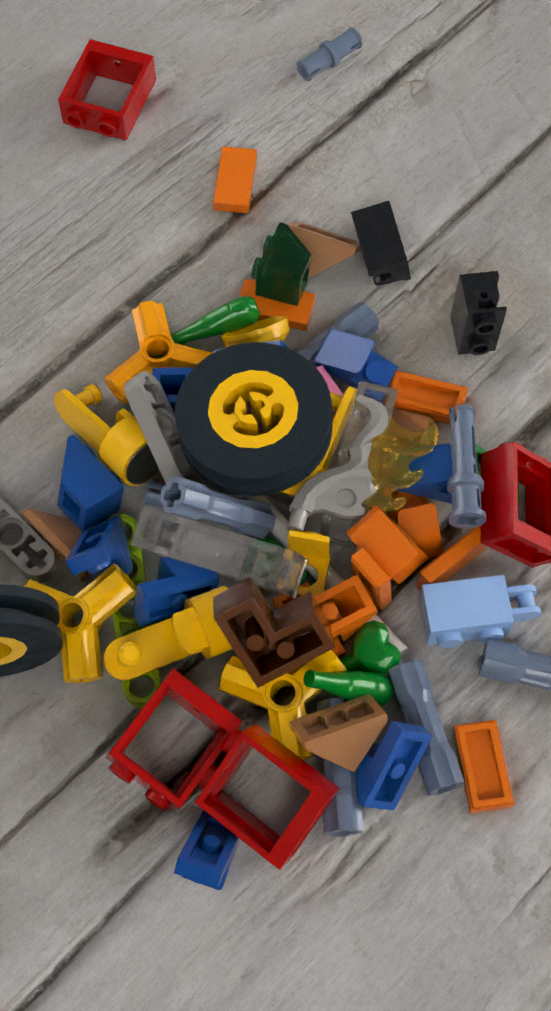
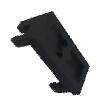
[351,201,411,285]

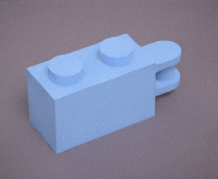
[418,575,542,648]

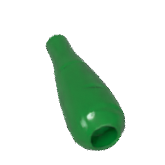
[171,296,260,345]
[303,670,393,707]

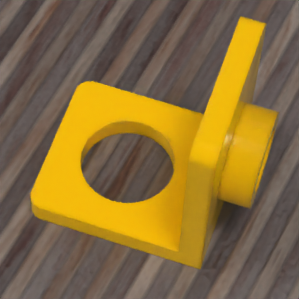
[282,530,331,597]

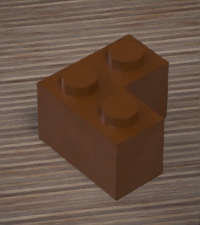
[213,577,335,688]

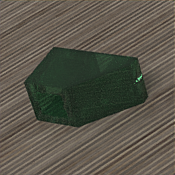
[251,222,311,306]

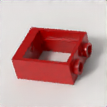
[58,39,156,141]
[480,442,551,568]
[105,668,243,811]
[195,724,341,870]

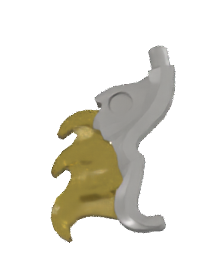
[287,395,439,532]

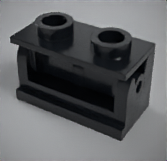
[450,271,507,355]

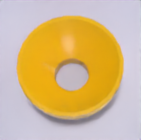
[221,316,290,348]

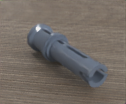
[447,404,486,529]

